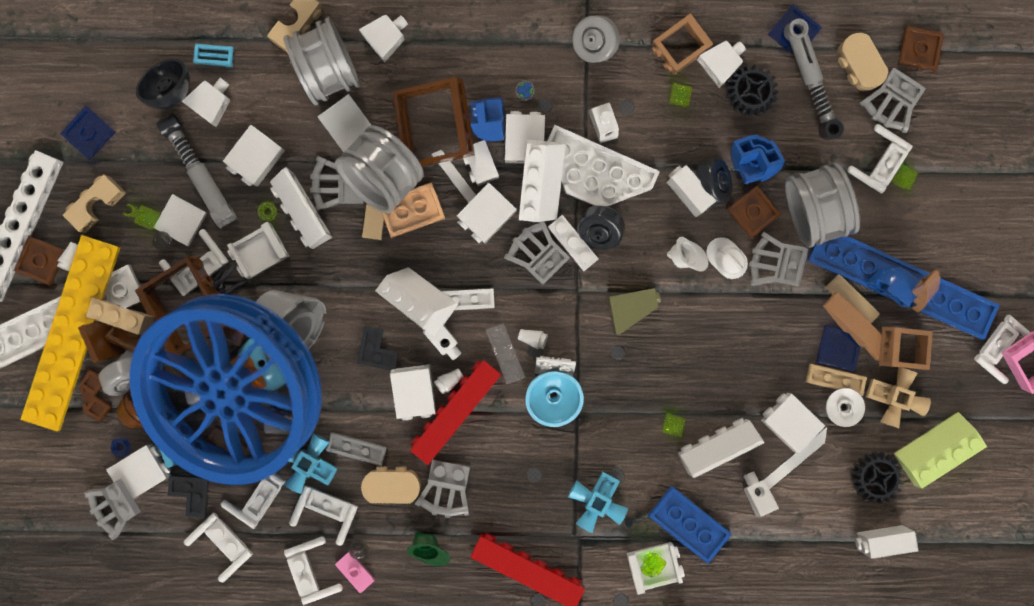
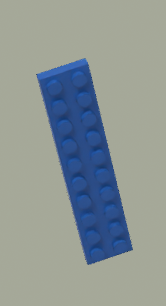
[807,236,1000,340]

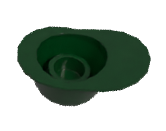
[407,532,450,566]

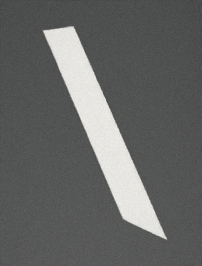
[432,150,476,203]
[764,427,827,489]

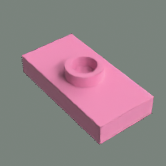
[335,551,375,593]

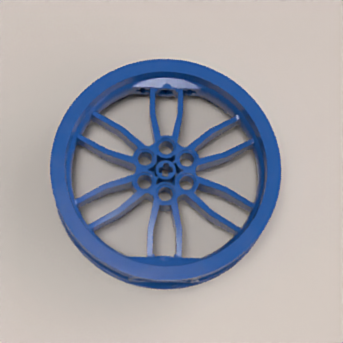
[130,294,322,485]

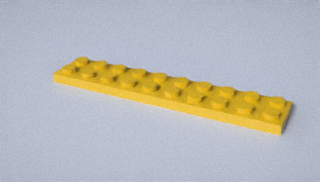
[20,235,121,432]

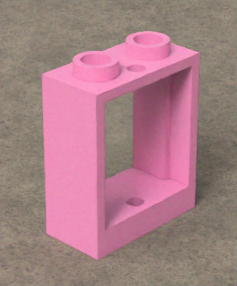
[1001,331,1034,394]

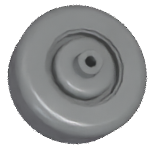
[572,15,620,63]
[98,358,132,396]

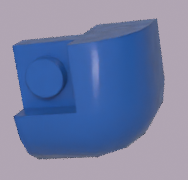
[470,97,506,141]
[731,134,785,184]
[867,266,919,307]

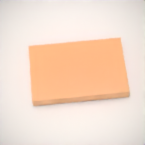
[381,182,445,238]

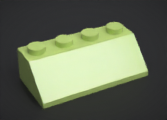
[893,412,987,489]

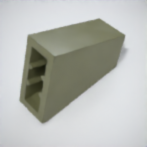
[608,288,661,335]

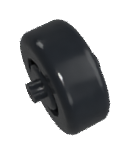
[696,158,733,206]
[577,205,625,250]

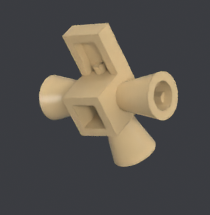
[866,367,931,428]

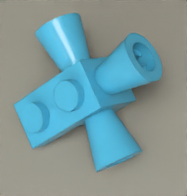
[284,433,338,494]
[568,471,628,533]

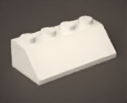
[519,139,566,222]
[270,167,332,249]
[375,267,459,336]
[678,418,764,478]

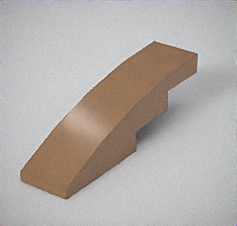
[911,270,940,313]
[823,292,882,361]

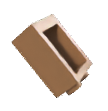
[652,13,713,75]
[879,327,933,370]

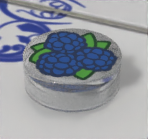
[516,80,535,101]

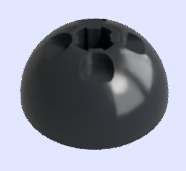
[136,59,190,109]

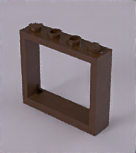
[392,77,475,167]
[135,255,229,355]

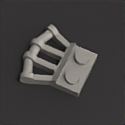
[860,68,926,133]
[310,156,364,212]
[504,221,570,285]
[749,232,808,287]
[415,459,470,518]
[84,479,141,540]

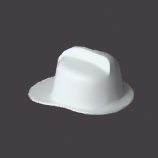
[667,237,708,271]
[706,237,748,279]

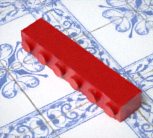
[410,360,502,465]
[470,533,585,606]

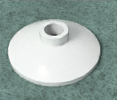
[826,388,865,427]

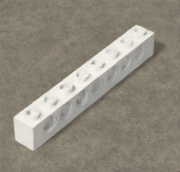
[0,150,64,302]

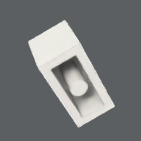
[463,140,499,186]

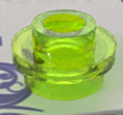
[258,202,277,221]

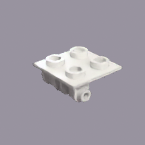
[535,356,576,376]

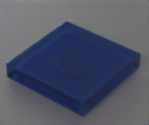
[768,4,823,55]
[60,106,116,160]
[816,325,861,371]

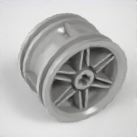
[283,17,360,106]
[335,125,424,214]
[785,162,860,248]

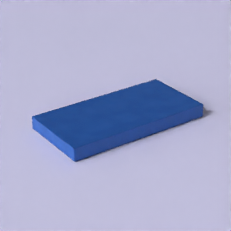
[647,485,732,564]

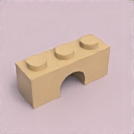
[267,0,322,53]
[63,175,126,233]
[86,298,155,335]

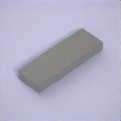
[326,432,387,466]

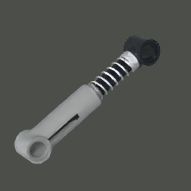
[784,19,844,140]
[156,113,237,229]

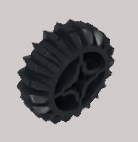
[726,64,779,117]
[850,451,904,504]

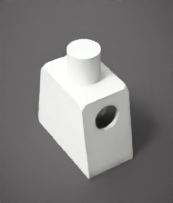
[359,15,408,62]
[697,41,746,88]
[182,78,230,127]
[588,103,619,144]
[422,325,461,360]
[744,471,779,517]

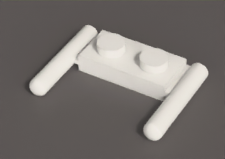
[847,124,913,194]
[159,229,229,296]
[974,315,1031,384]
[221,473,286,529]
[289,485,358,545]
[184,512,253,583]
[284,537,343,605]

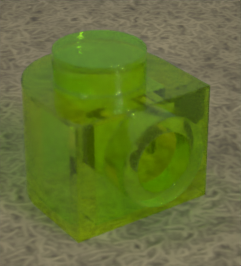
[640,551,667,578]

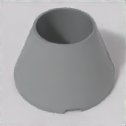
[256,290,326,366]

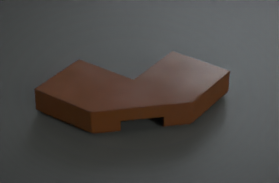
[79,369,112,422]

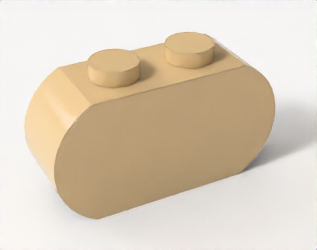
[837,33,888,91]
[361,466,421,503]

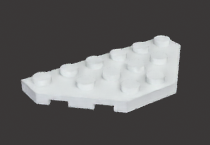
[548,125,660,207]

